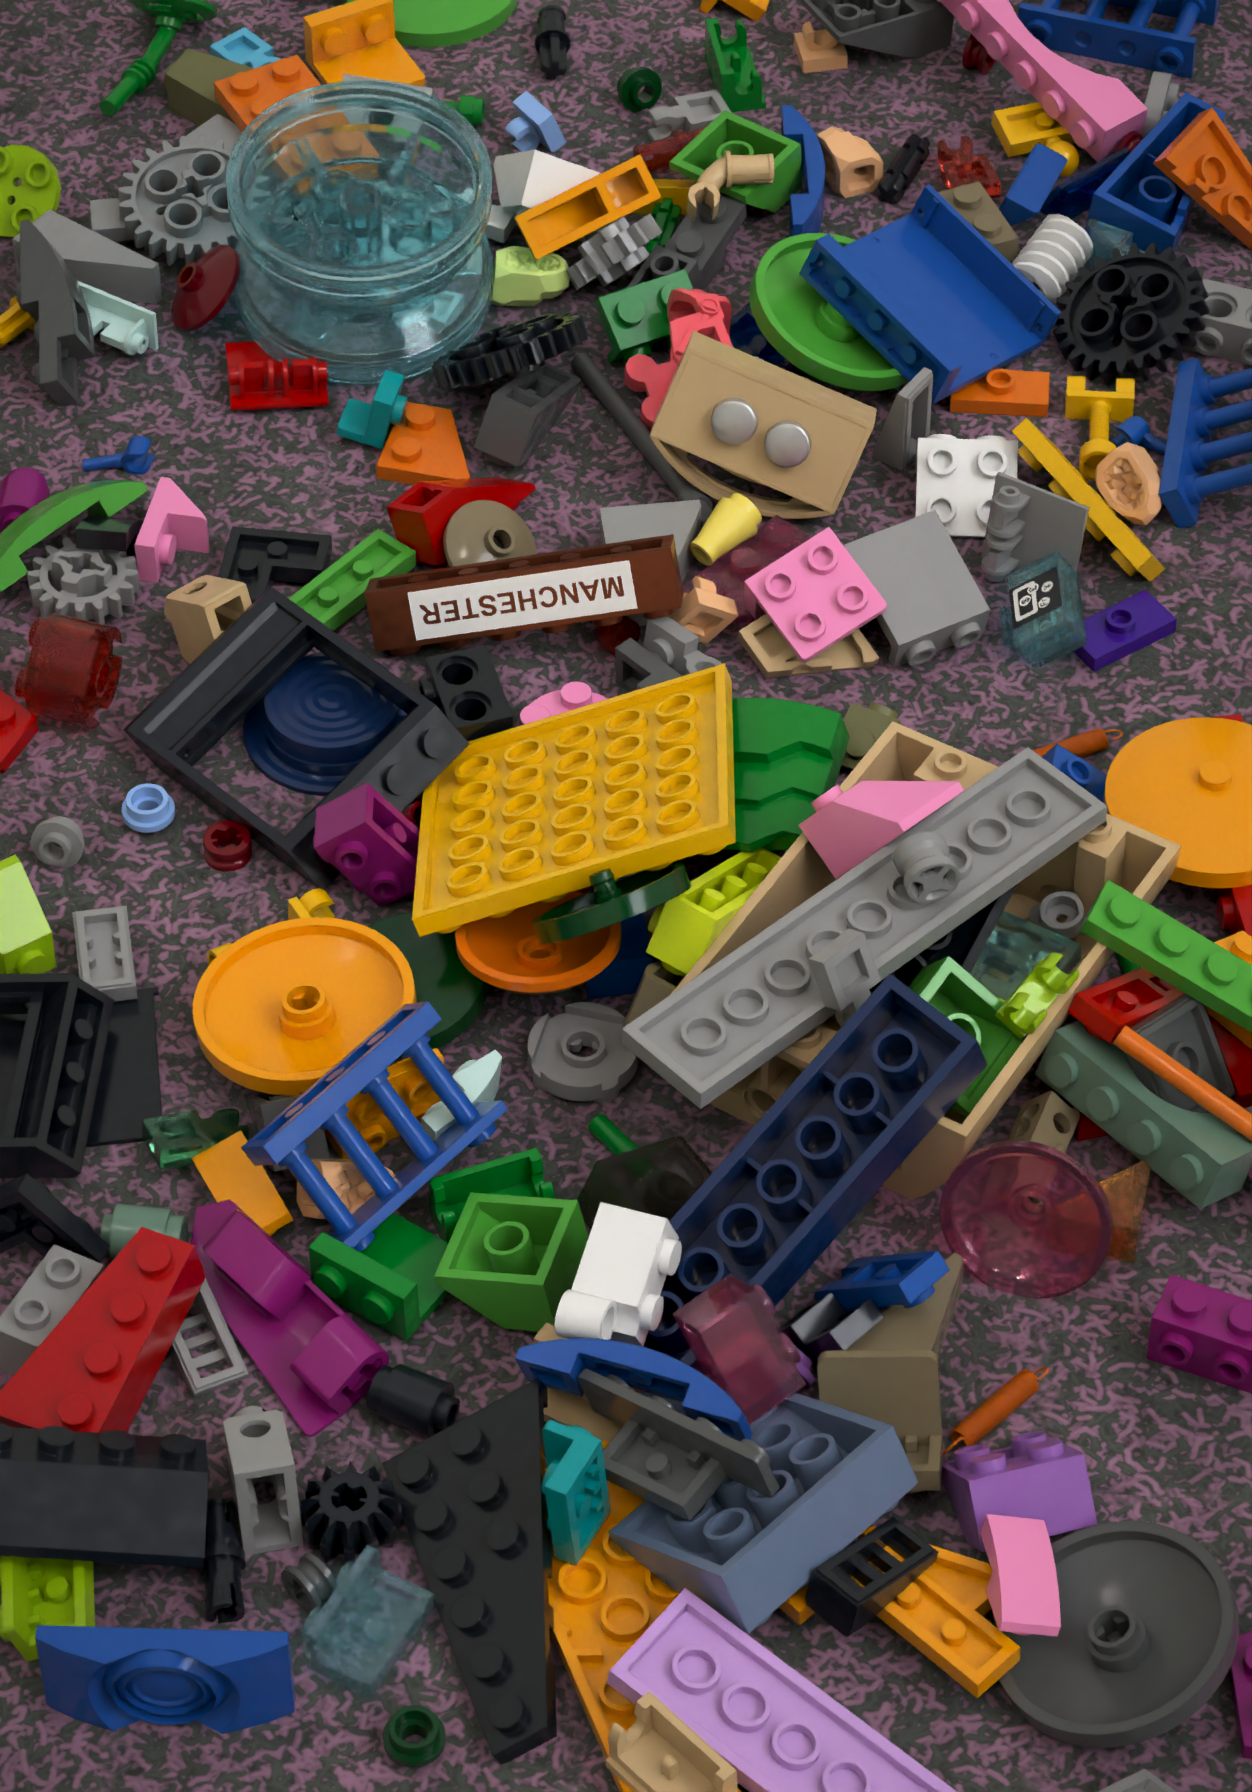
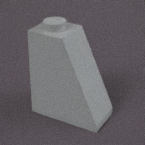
[600,499,701,627]

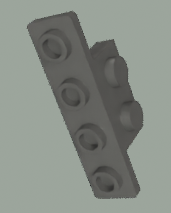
[577,1368,779,1521]

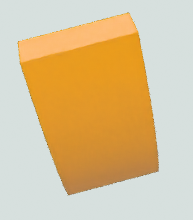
[191,1130,294,1236]

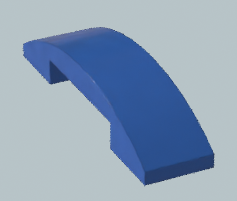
[781,105,825,237]
[515,1338,753,1442]

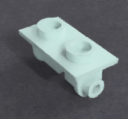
[77,281,159,355]

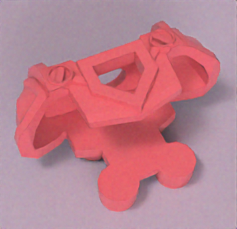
[624,288,733,432]

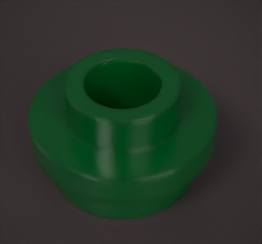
[617,67,662,112]
[383,1705,446,1767]

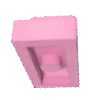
[134,477,210,582]

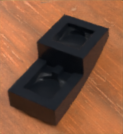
[76,516,143,552]
[767,1293,884,1357]

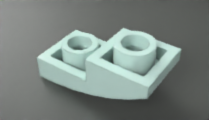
[421,1050,502,1141]

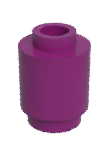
[0,467,50,534]

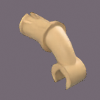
[686,151,774,221]

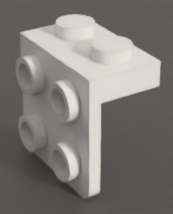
[915,434,1018,538]

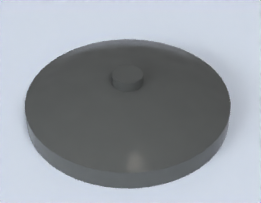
[993,1521,1239,1748]

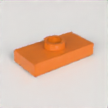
[950,369,1050,417]

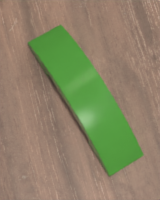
[0,480,148,592]

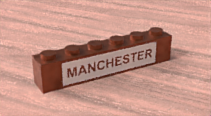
[364,534,683,656]

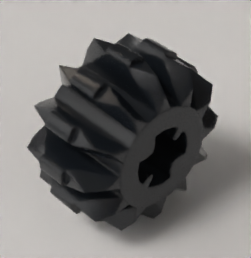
[299,1461,402,1569]

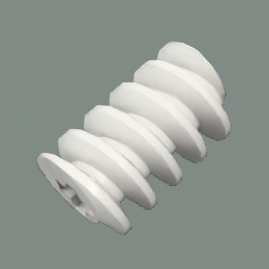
[1011,214,1094,305]

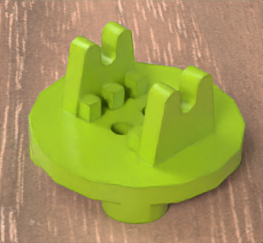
[0,145,61,238]

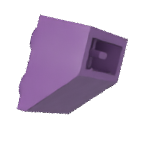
[941,1431,1098,1552]

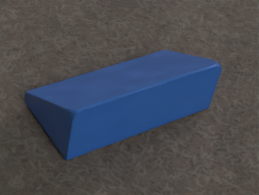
[999,143,1067,226]

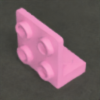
[743,527,887,663]

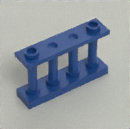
[1018,0,1220,78]
[1159,358,1252,528]
[241,1001,508,1252]

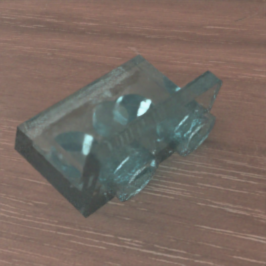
[302,1545,434,1698]

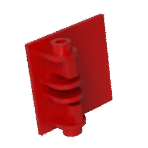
[225,338,329,411]

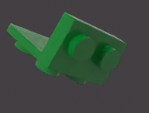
[309,1213,449,1341]

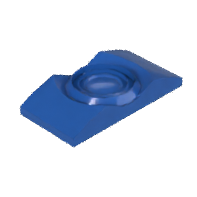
[35,1625,296,1734]

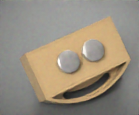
[649,330,877,519]

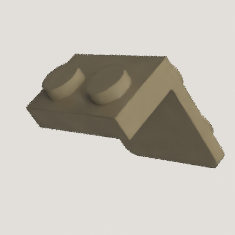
[817,1350,943,1493]

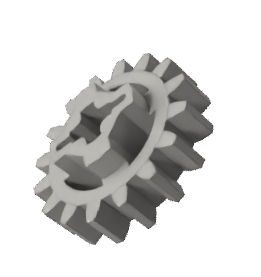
[566,214,663,290]
[27,537,140,629]

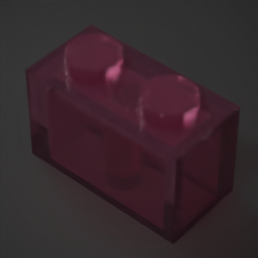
[672,1274,806,1425]

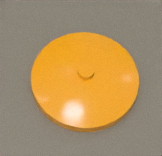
[1104,717,1252,888]
[192,917,417,1096]

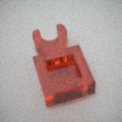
[937,135,1001,198]

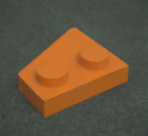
[376,402,470,485]

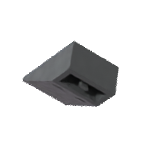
[798,0,954,59]

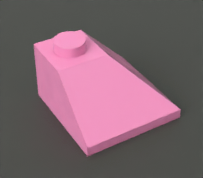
[798,781,965,879]

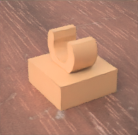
[794,22,848,73]
[668,576,738,644]

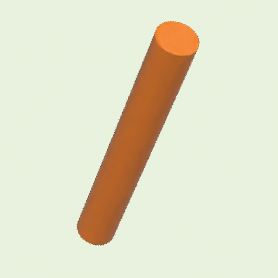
[1113,1025,1252,1142]

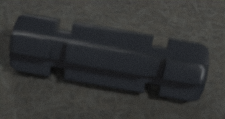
[877,134,930,205]

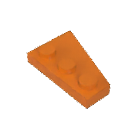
[1153,107,1252,251]

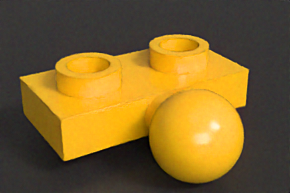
[991,102,1079,177]

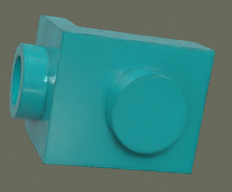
[336,369,408,449]

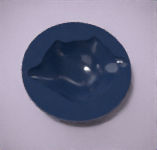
[243,652,407,796]

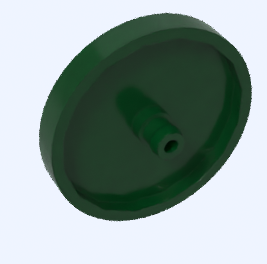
[531,863,692,944]
[367,912,489,1049]

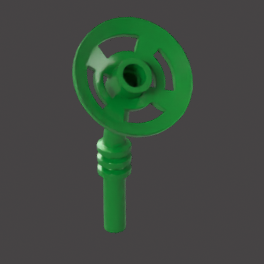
[100,0,217,117]

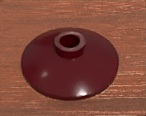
[171,245,240,331]

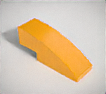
[514,154,661,261]

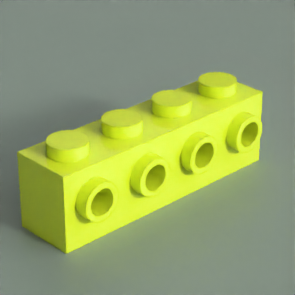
[646,847,782,976]

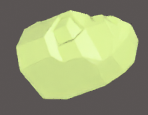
[490,246,570,307]

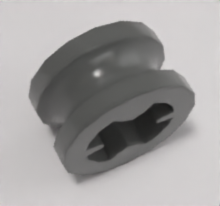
[281,1553,340,1616]

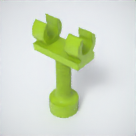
[995,952,1079,1039]

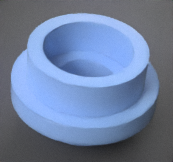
[121,783,175,833]

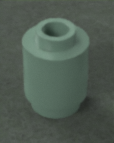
[100,1203,188,1261]

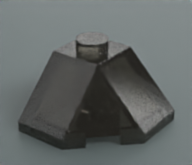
[577,1135,712,1230]

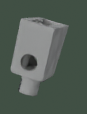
[223,1406,304,1555]

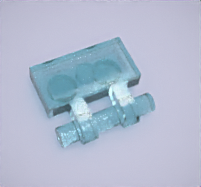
[970,911,1081,1000]

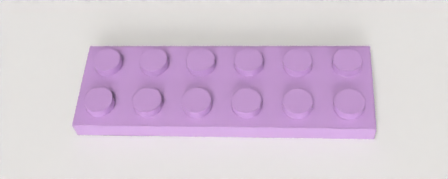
[606,1588,957,1792]

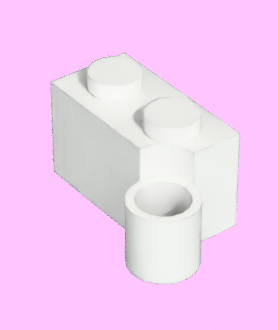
[555,1202,682,1346]

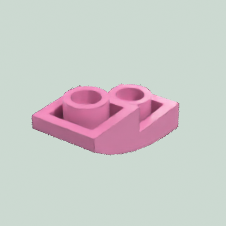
[980,1514,1061,1637]

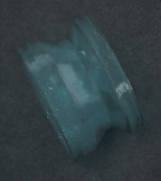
[226,81,493,384]

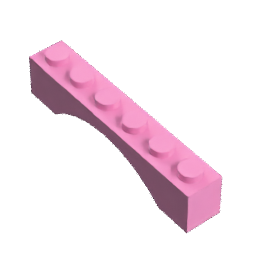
[936,0,1148,162]

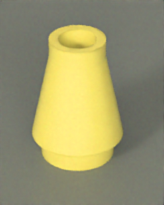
[689,493,762,566]

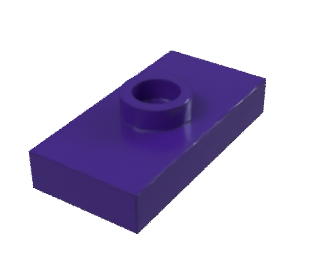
[1063,589,1177,672]

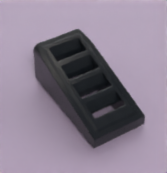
[805,1517,938,1637]

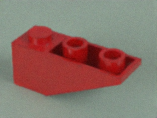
[386,477,536,566]

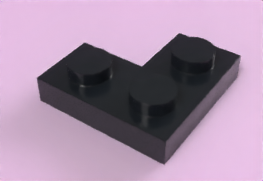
[218,526,332,603]
[0,1173,110,1263]

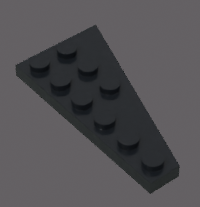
[382,1378,557,1764]

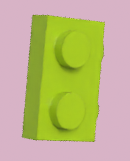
[0,1556,95,1662]

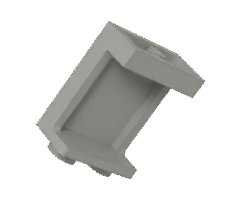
[844,510,990,668]

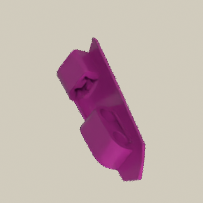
[190,1199,389,1437]

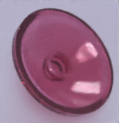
[939,1140,1113,1299]

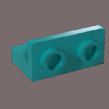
[542,1420,611,1566]

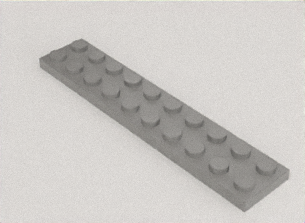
[622,747,1107,1109]

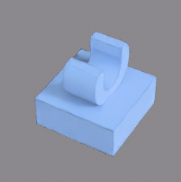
[505,91,566,152]

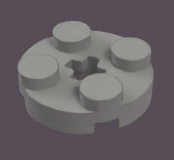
[527,1002,639,1103]

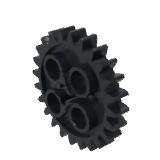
[1053,243,1209,385]
[431,312,589,389]

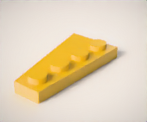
[1012,417,1165,581]

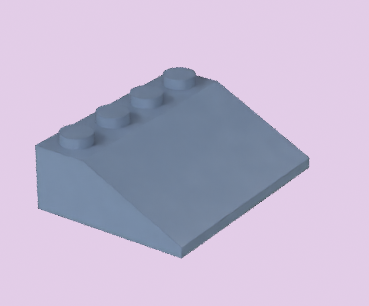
[609,1387,919,1634]

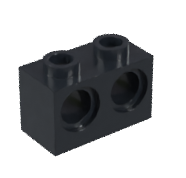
[419,645,513,741]

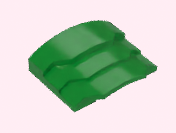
[722,698,850,852]

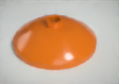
[455,887,622,994]

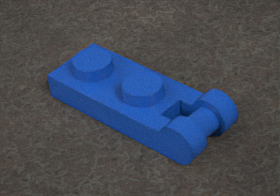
[814,1251,950,1311]

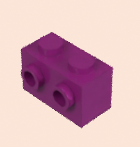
[313,782,419,906]
[1146,1274,1252,1394]

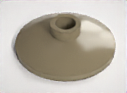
[443,500,537,567]

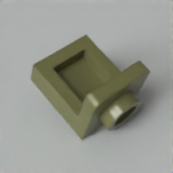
[841,702,902,772]

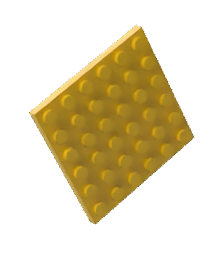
[412,663,736,937]

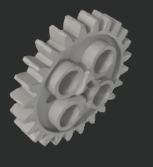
[118,135,273,266]

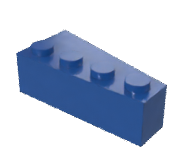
[1085,92,1226,255]

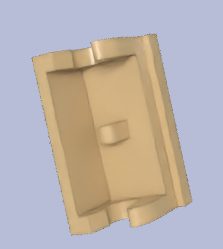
[605,1691,738,1792]

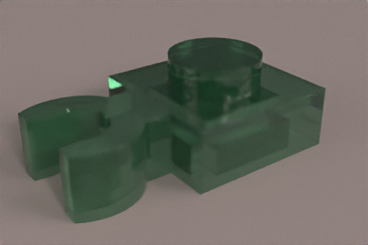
[142,1108,249,1170]

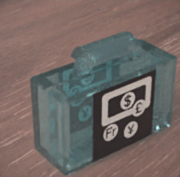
[999,551,1087,668]

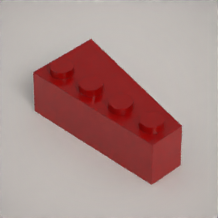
[0,1227,206,1433]

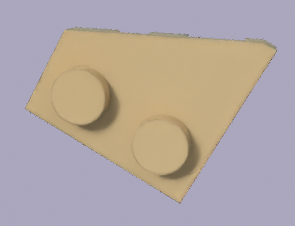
[737,614,879,678]

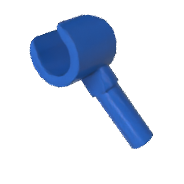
[1113,416,1166,455]
[82,436,155,475]

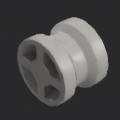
[893,831,960,903]

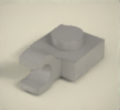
[647,89,732,145]
[643,616,722,676]
[808,929,881,1028]

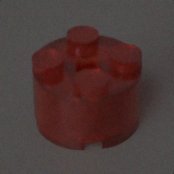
[15,613,122,729]

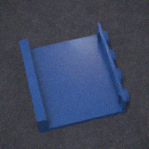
[799,184,1061,404]

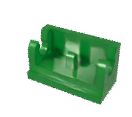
[705,18,766,112]
[429,1147,555,1243]

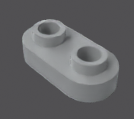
[1142,71,1180,139]

